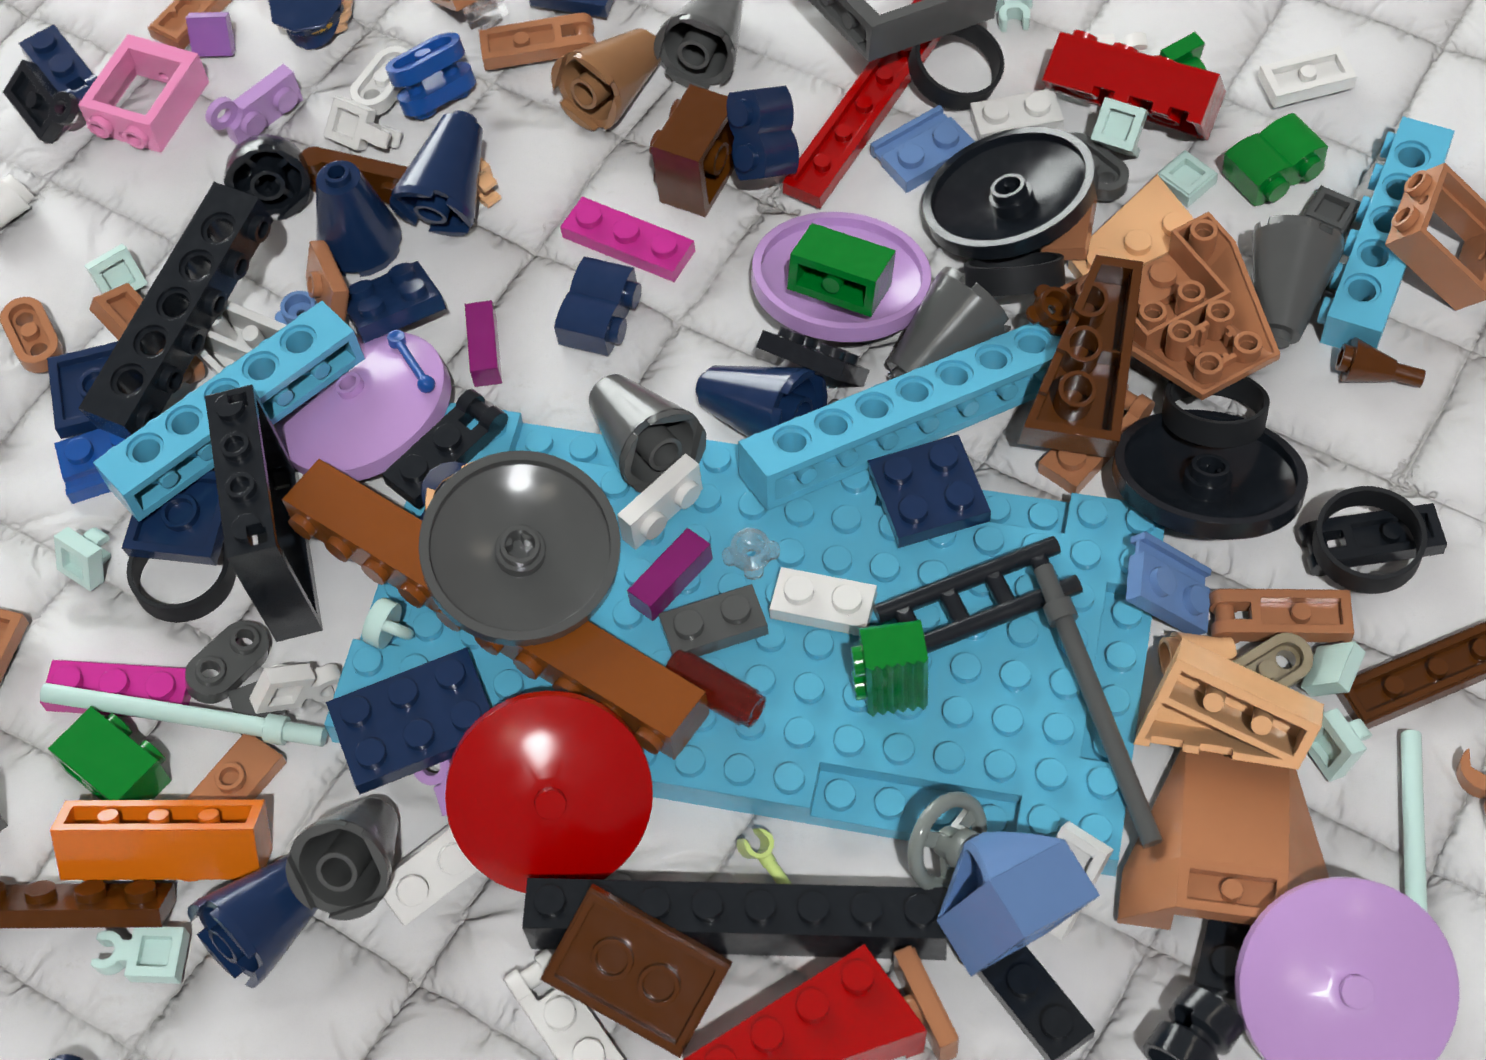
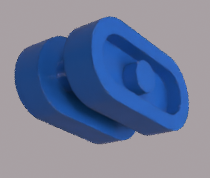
[385,33,476,120]

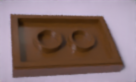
[540,884,733,1058]

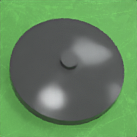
[419,451,620,646]

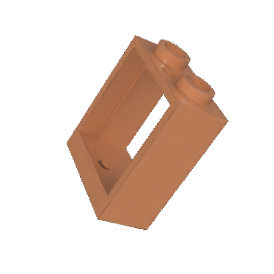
[1385,163,1486,311]

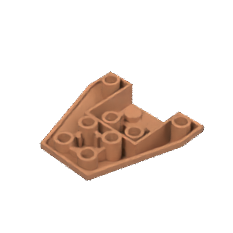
[1060,211,1281,400]
[1117,748,1329,930]

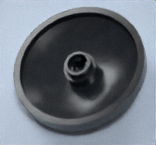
[923,127,1099,260]
[1112,409,1308,540]

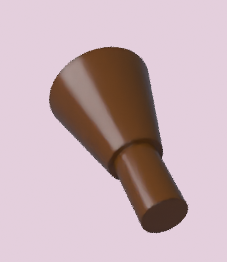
[1335,337,1426,388]

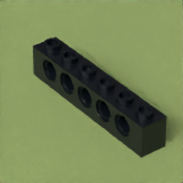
[79,182,274,439]

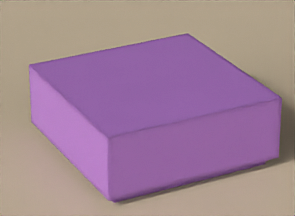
[186,12,236,56]

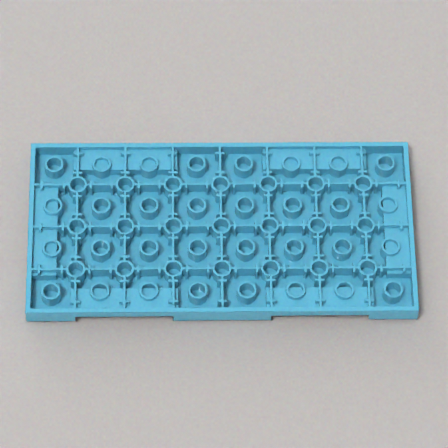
[324,402,1165,876]

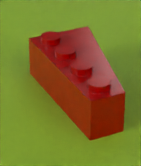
[1042,30,1226,141]
[683,944,927,1060]

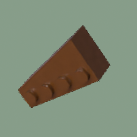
[1018,255,1143,458]

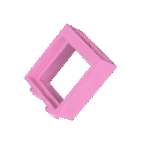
[78,34,209,153]

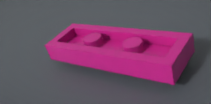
[560,196,695,282]
[40,660,191,717]

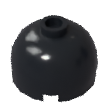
[224,134,311,221]

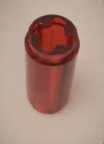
[666,650,766,728]

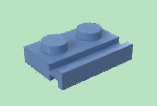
[870,105,975,193]
[1126,531,1211,635]

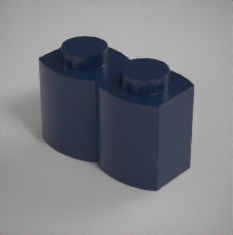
[727,86,799,181]
[554,256,642,356]

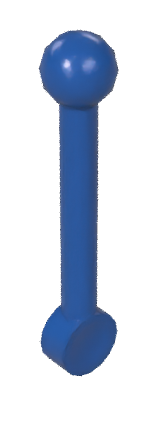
[387,330,435,393]

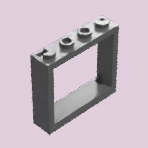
[809,0,997,62]

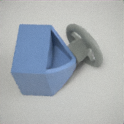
[907,791,1100,977]

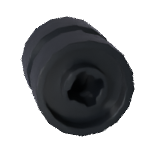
[1143,985,1244,1060]

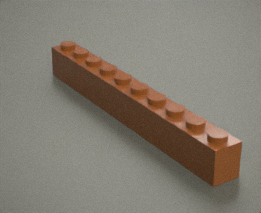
[282,459,710,760]

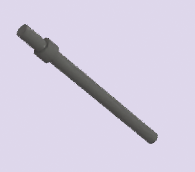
[1034,563,1163,848]

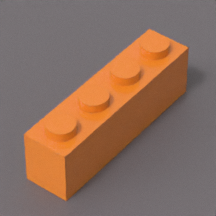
[50,799,273,882]

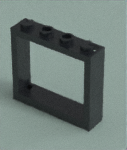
[205,384,323,642]

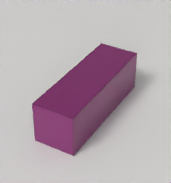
[465,300,502,387]
[627,528,713,621]

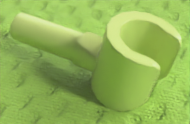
[736,828,792,884]

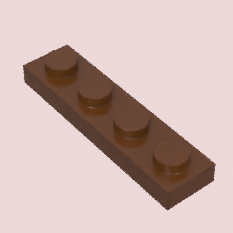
[0,879,177,928]

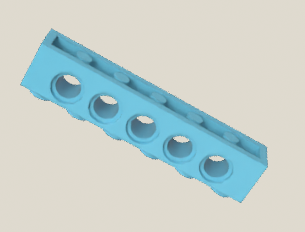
[1317,116,1455,349]
[93,301,365,522]

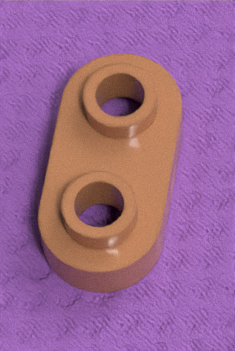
[0,297,64,373]

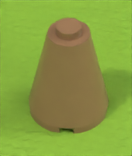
[551,28,661,131]

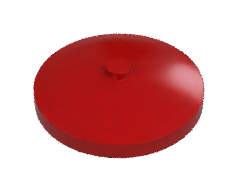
[445,691,653,893]

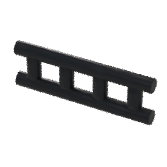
[873,536,1083,654]

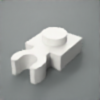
[249,663,341,714]

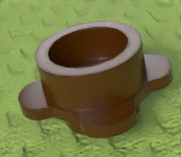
[1026,284,1075,336]

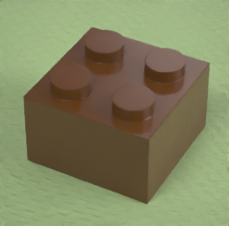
[649,84,734,218]

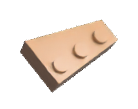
[1133,638,1324,770]

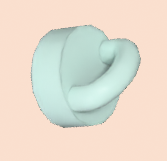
[362,597,414,649]

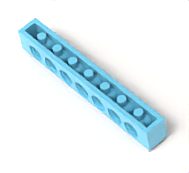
[738,322,1068,511]

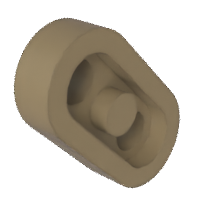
[1233,633,1313,688]

